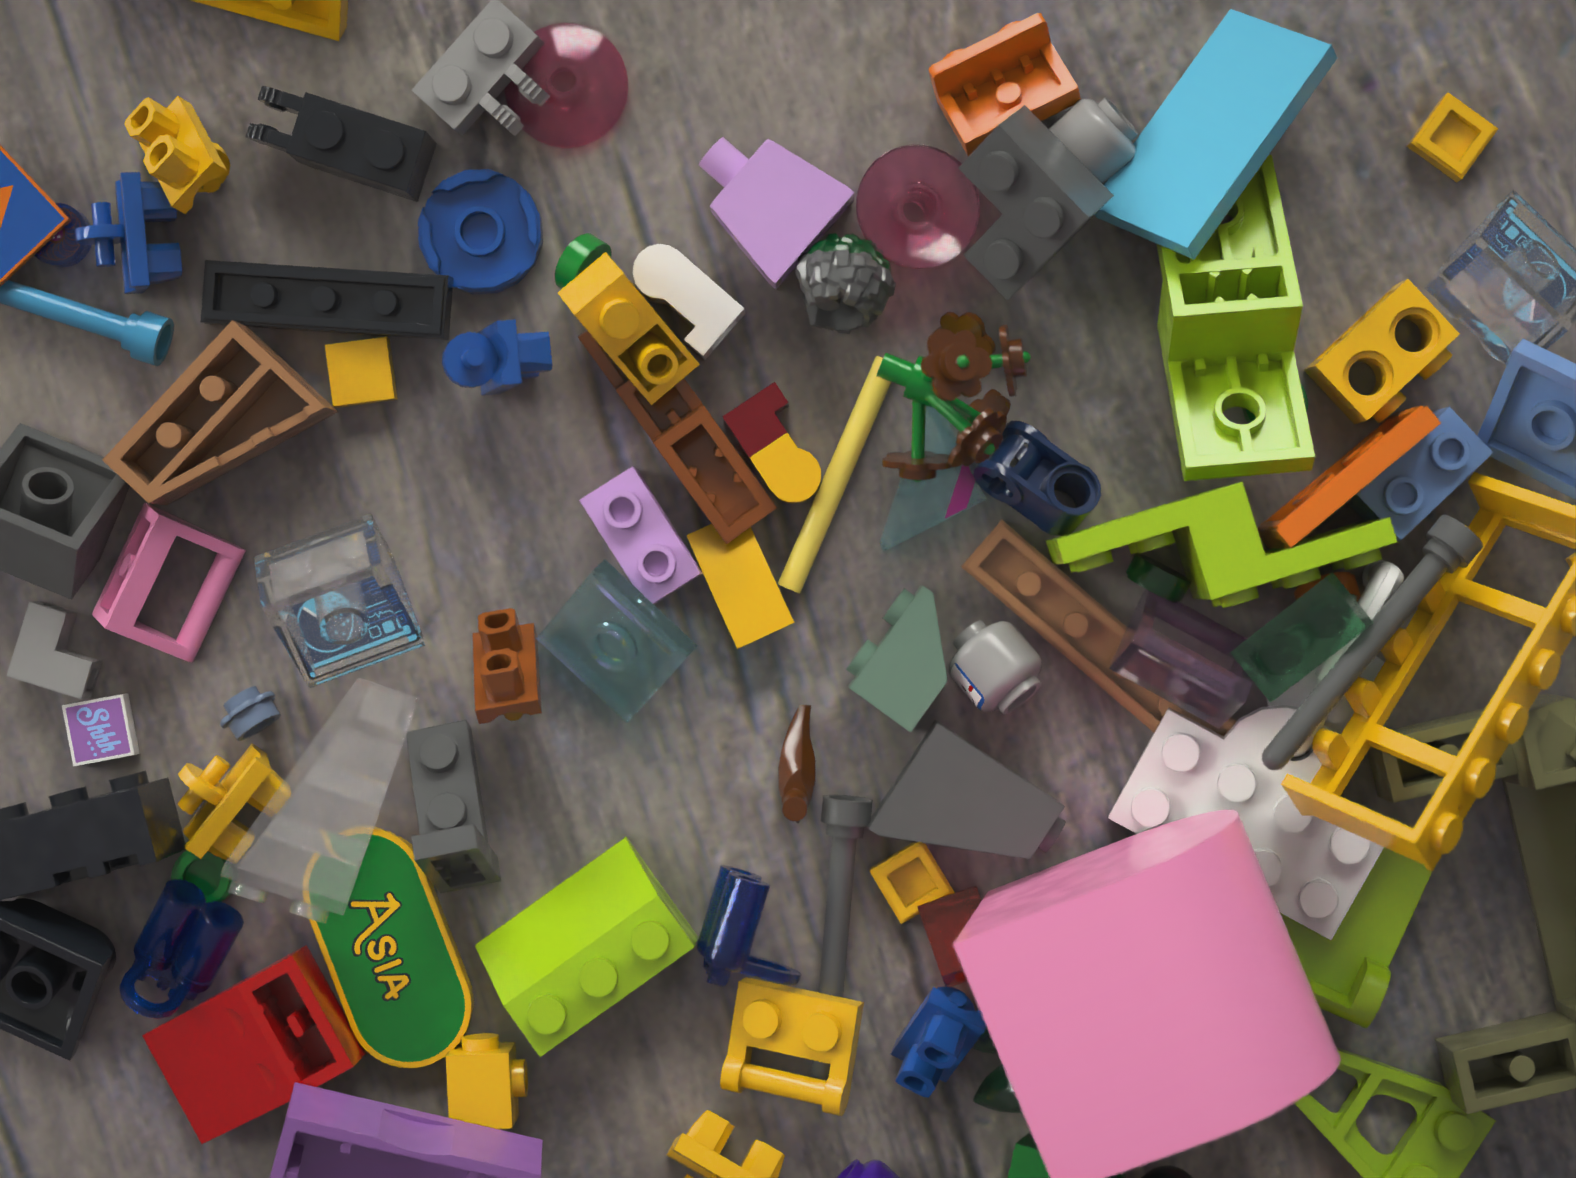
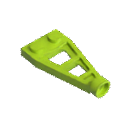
[1294,1047,1496,1178]

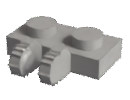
[412,0,550,136]

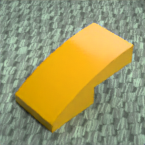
[686,524,795,649]

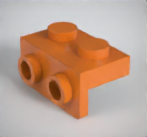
[928,13,1081,157]

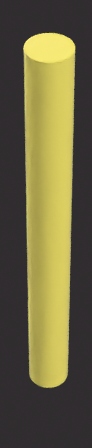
[777,356,891,594]

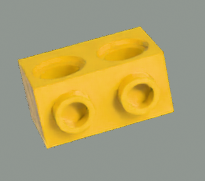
[1304,279,1460,424]

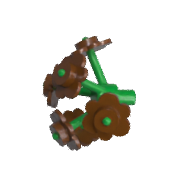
[876,312,1031,482]

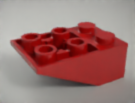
[142,945,366,1144]

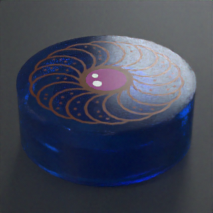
[34,203,92,267]

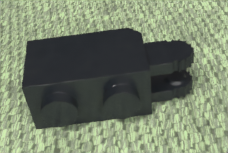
[246,86,437,202]

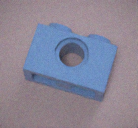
[1347,407,1493,541]

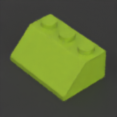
[474,836,698,1057]

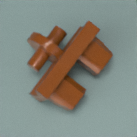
[473,608,542,724]

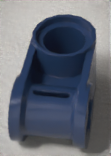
[973,421,1101,536]

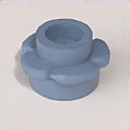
[220,686,281,741]

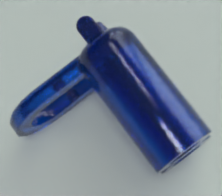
[697,865,801,987]
[119,879,244,1019]

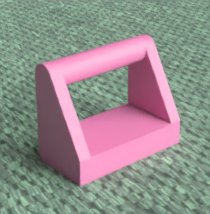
[92,502,246,663]

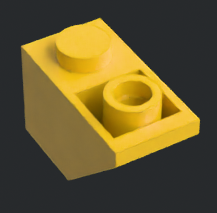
[557,252,700,405]

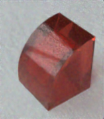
[917,886,982,987]

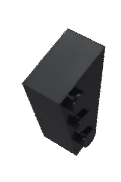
[0,771,186,900]

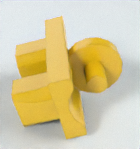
[124,96,230,214]
[177,743,291,864]
[666,1110,785,1178]

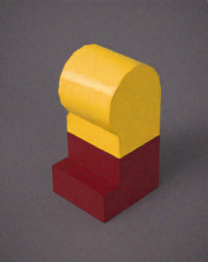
[722,382,821,504]

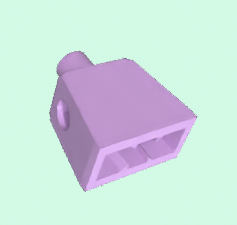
[699,137,854,290]

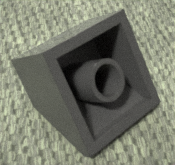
[0,423,130,600]

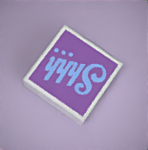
[62,693,140,767]

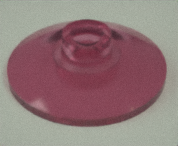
[504,23,629,148]
[856,144,980,269]

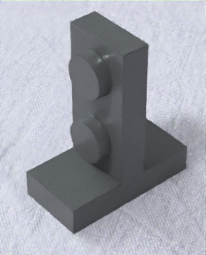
[406,720,501,893]

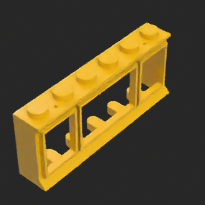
[1281,472,1576,872]

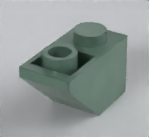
[846,585,948,732]

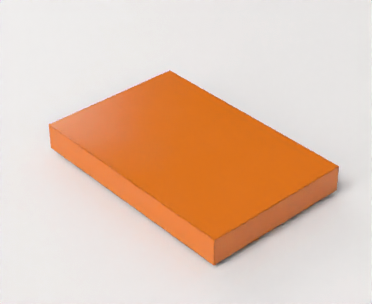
[1257,405,1441,549]

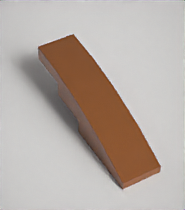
[578,330,777,544]

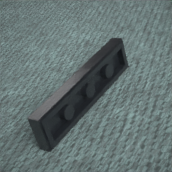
[201,260,453,340]

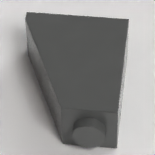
[868,720,1066,859]

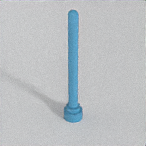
[0,280,174,366]

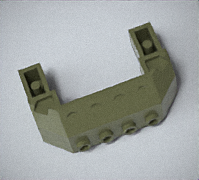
[1367,693,1576,1114]

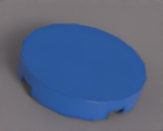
[418,169,543,295]

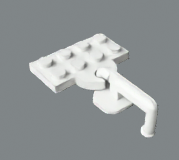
[1108,560,1404,940]

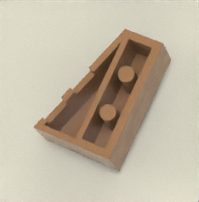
[102,320,339,505]

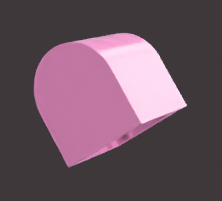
[953,810,1340,1178]

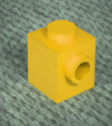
[445,1033,528,1129]

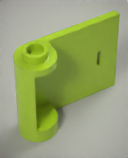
[1280,847,1432,1028]

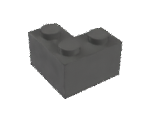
[958,105,1114,300]

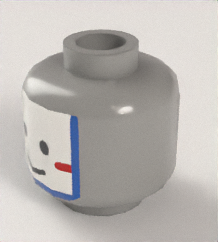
[949,620,1042,715]

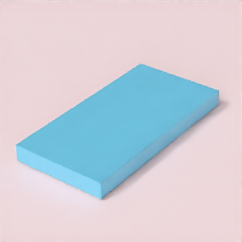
[1095,9,1337,259]

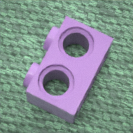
[579,466,703,607]

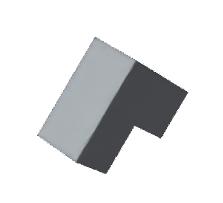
[6,601,102,699]

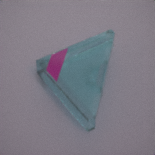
[879,406,987,552]

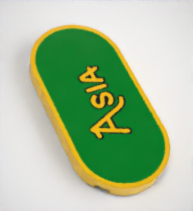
[302,826,474,1068]

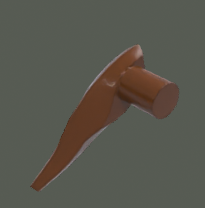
[778,704,816,823]

